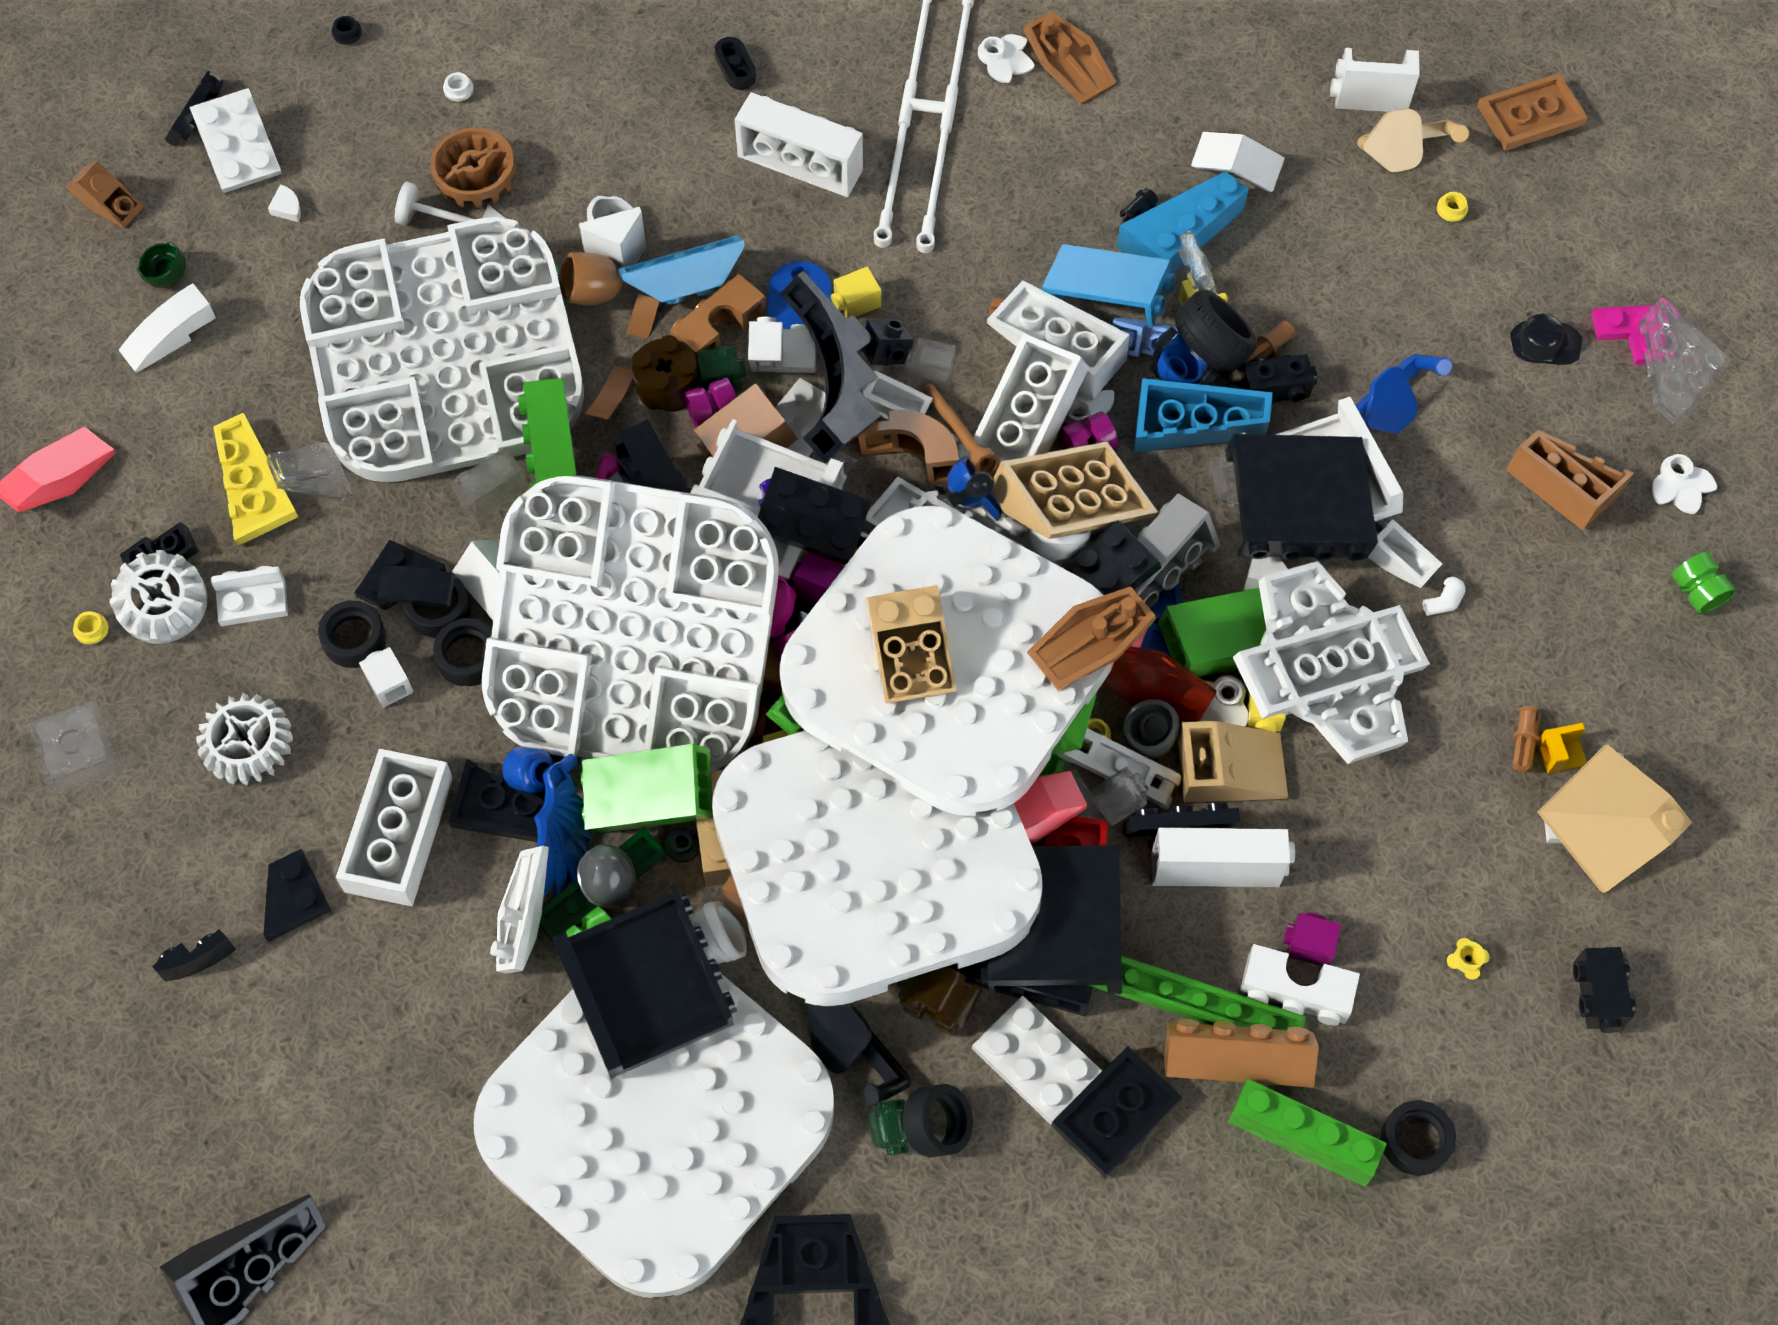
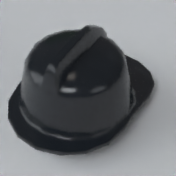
[1510,313,1583,365]

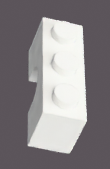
[1239,944,1360,1026]

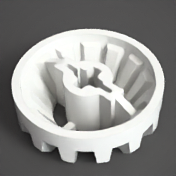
[110,550,207,644]

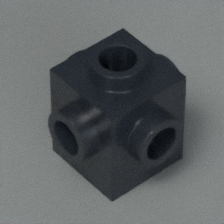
[863,318,914,366]

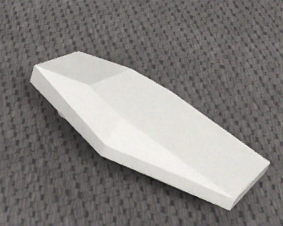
[490,846,549,974]

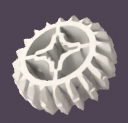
[196,693,293,786]

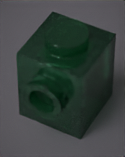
[698,346,746,391]

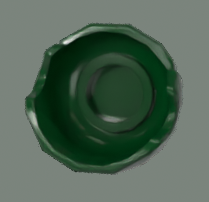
[137,242,186,288]

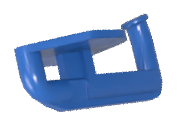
[1355,354,1453,433]

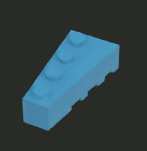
[1117,171,1249,273]
[1133,378,1272,452]

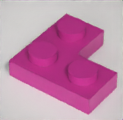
[1591,305,1669,365]

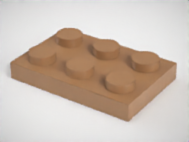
[1477,73,1588,151]

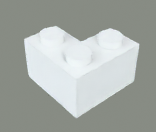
[748,317,816,373]

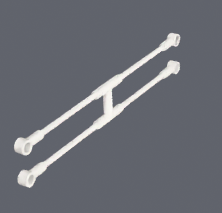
[874,0,974,253]

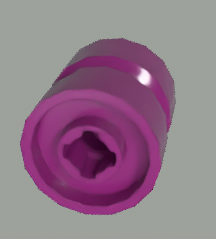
[684,378,737,429]
[1058,411,1118,451]

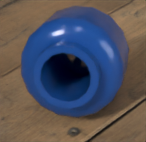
[502,746,554,793]

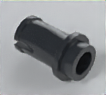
[1120,188,1158,222]

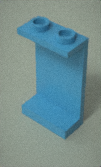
[1042,244,1176,327]

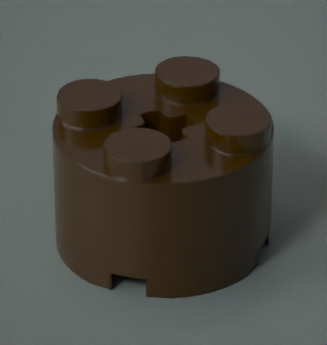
[632,335,699,412]
[898,966,983,1036]

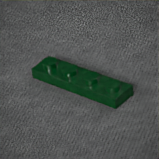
[539,827,667,943]

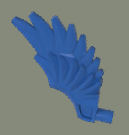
[534,754,593,898]

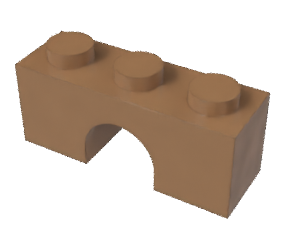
[670,274,766,369]

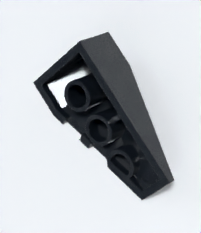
[160,1194,326,1325]

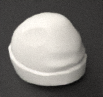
[1029,529,1090,566]
[692,901,747,964]

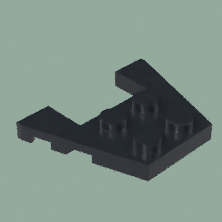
[740,1214,889,1325]

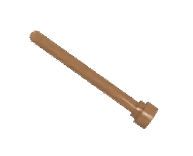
[923,384,999,475]

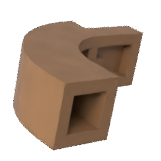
[858,410,959,486]

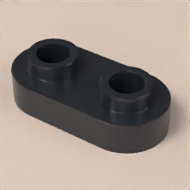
[715,37,756,90]

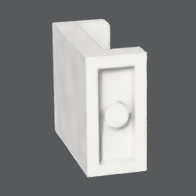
[1330,48,1420,112]

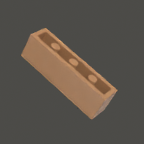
[1164,1019,1319,1088]

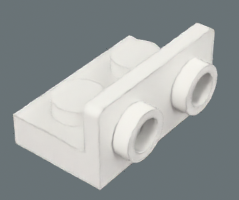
[211,566,288,626]

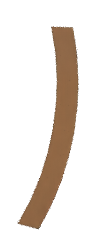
[584,294,660,419]

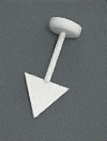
[395,181,505,225]

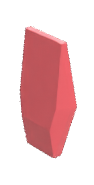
[0,427,115,513]
[1014,771,1087,843]

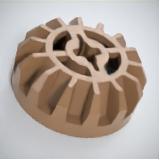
[430,128,517,208]

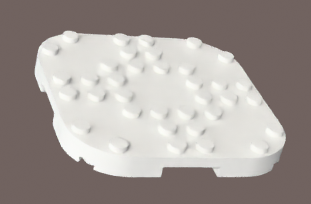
[300,217,584,482]
[482,475,779,771]
[780,506,1114,816]
[712,731,1042,1006]
[474,975,834,1298]

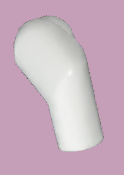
[1422,577,1466,616]

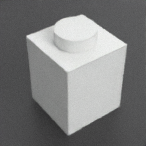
[359,647,413,708]

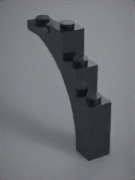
[780,271,881,463]

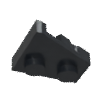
[355,539,446,611]
[263,849,332,942]

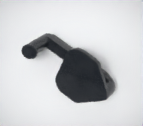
[808,1003,911,1106]

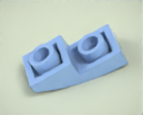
[1112,318,1180,357]

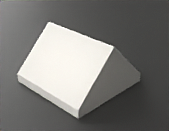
[579,206,647,269]

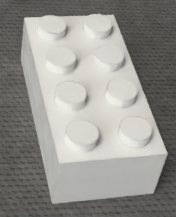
[735,92,863,197]
[974,333,1089,465]
[336,749,453,907]

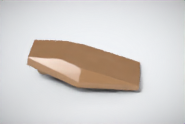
[1023,11,1116,104]
[1027,586,1156,691]

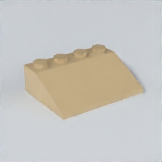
[990,442,1158,539]

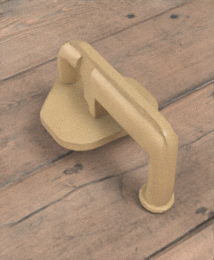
[1357,108,1469,172]

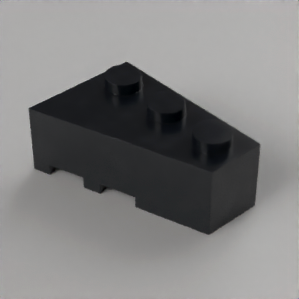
[612,419,689,493]

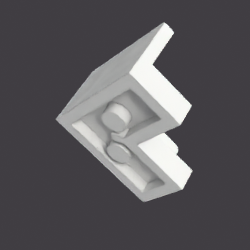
[1191,132,1285,192]

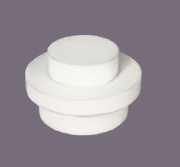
[443,72,474,102]

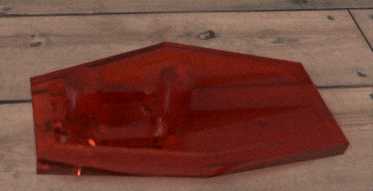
[1102,646,1217,725]

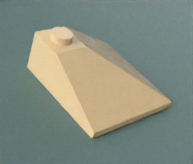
[1537,745,1692,893]

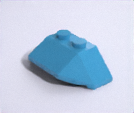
[617,235,745,304]

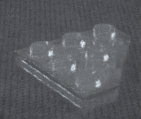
[1639,297,1732,427]

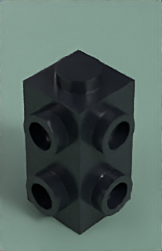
[1241,354,1317,405]
[1573,947,1636,1033]

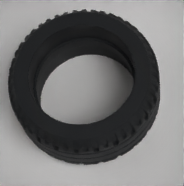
[1175,290,1257,372]

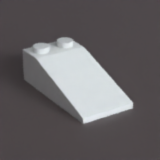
[987,280,1130,400]

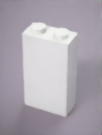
[1151,828,1295,887]

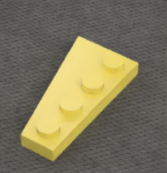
[213,413,298,546]

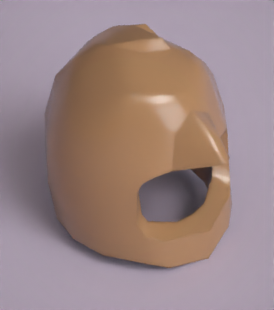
[559,252,623,306]

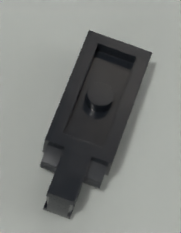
[165,70,224,146]

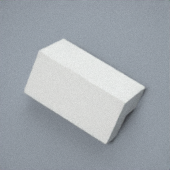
[452,539,500,620]

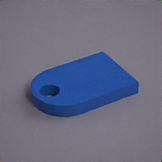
[767,261,831,329]

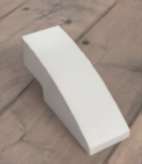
[119,283,216,373]
[862,370,933,420]
[1368,519,1442,588]

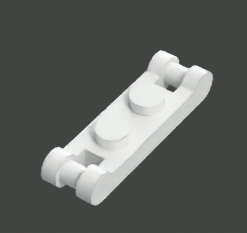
[1056,728,1182,809]

